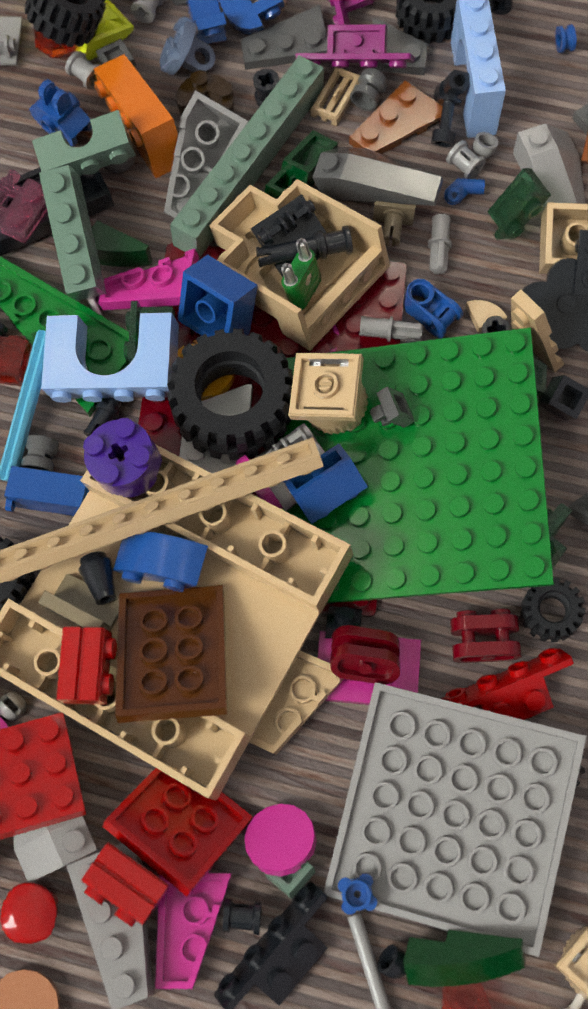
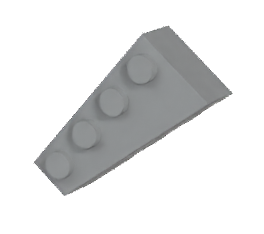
[66,843,154,1009]

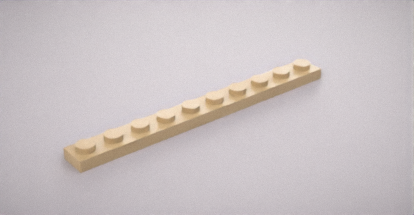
[0,437,324,583]

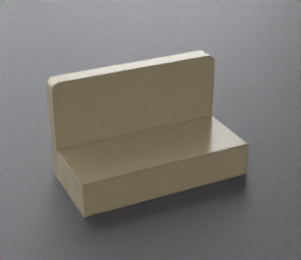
[38,574,119,631]

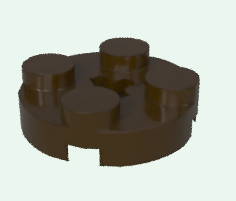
[176,70,234,116]

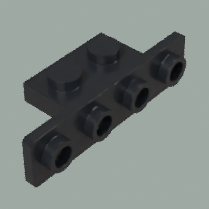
[214,881,328,1009]

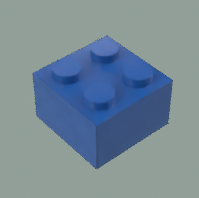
[178,255,258,337]

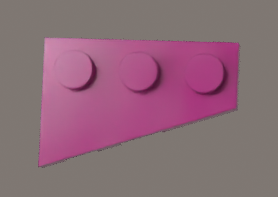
[155,873,232,989]

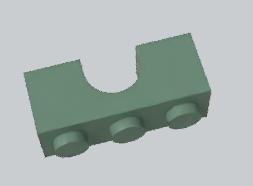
[32,110,136,175]

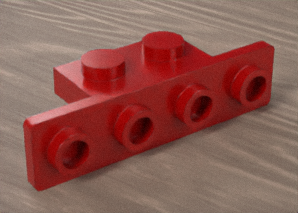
[440,648,574,720]

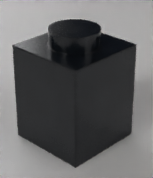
[538,375,588,420]

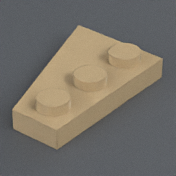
[511,289,564,373]
[249,651,344,755]

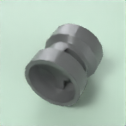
[350,68,388,111]
[21,435,59,472]

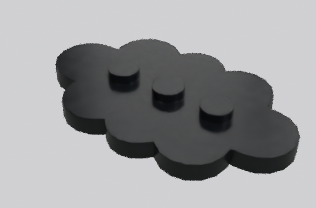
[522,258,588,352]

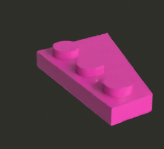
[98,249,199,310]

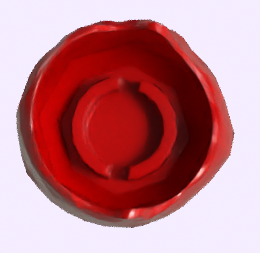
[0,882,58,944]

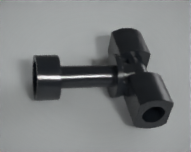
[431,70,470,147]

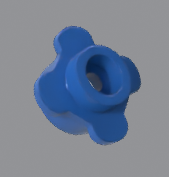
[338,873,378,915]

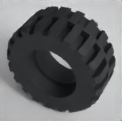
[167,328,293,460]

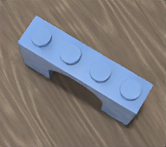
[451,0,506,138]
[41,313,179,403]

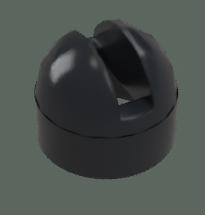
[378,945,406,979]

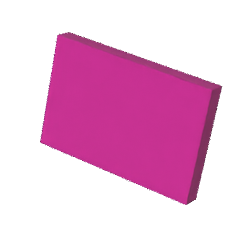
[317,631,421,705]

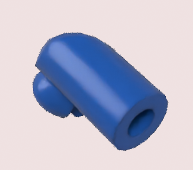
[444,178,485,205]

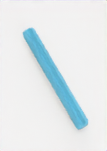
[0,330,46,482]

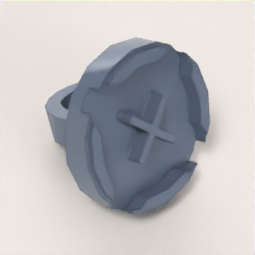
[159,16,215,76]

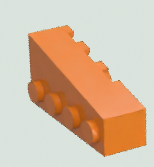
[94,54,178,179]

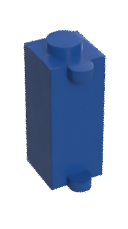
[4,466,90,516]

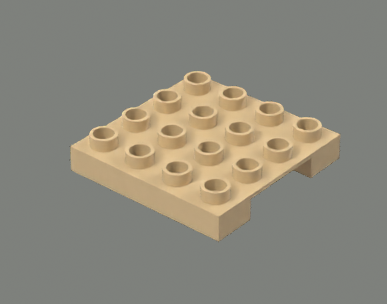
[0,444,353,801]

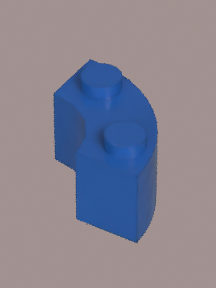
[113,531,208,592]

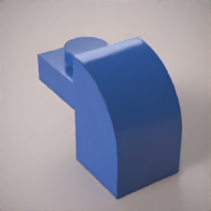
[187,0,227,44]
[218,0,285,35]

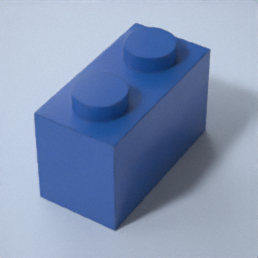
[283,443,368,524]

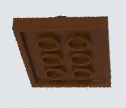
[115,585,228,723]

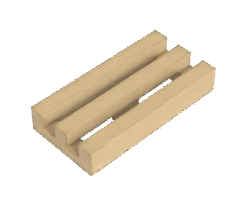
[311,68,360,126]

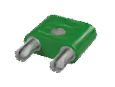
[281,238,322,310]

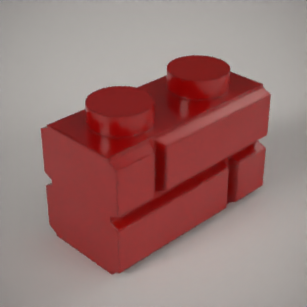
[56,627,117,705]
[81,842,169,927]

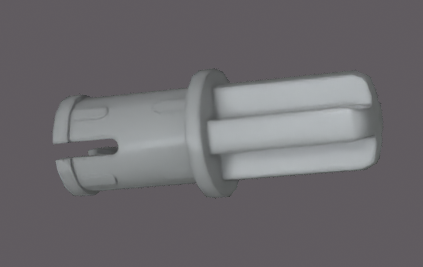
[428,214,452,275]
[359,316,423,342]

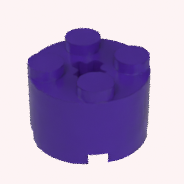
[83,418,162,498]

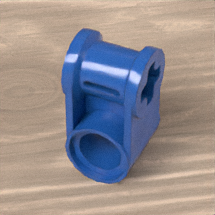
[404,279,463,338]

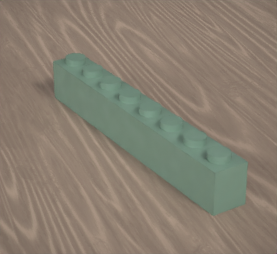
[170,56,324,258]

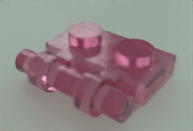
[0,170,47,244]

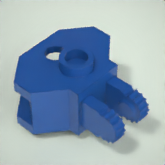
[29,79,92,147]

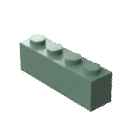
[39,165,106,301]

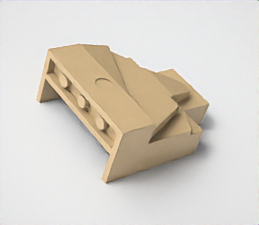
[209,179,390,351]

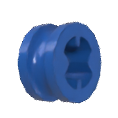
[555,24,577,53]

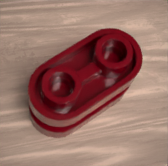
[450,609,522,663]
[330,625,400,685]

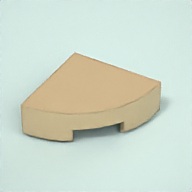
[465,300,508,333]

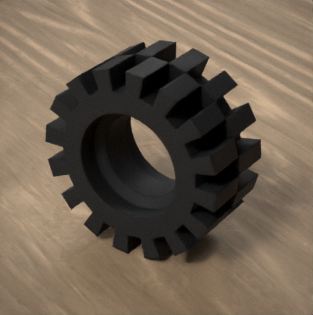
[520,577,586,643]

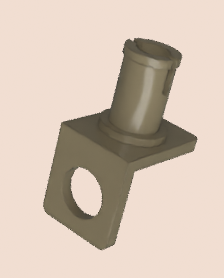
[373,201,416,247]

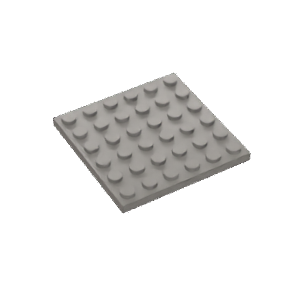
[324,682,587,957]

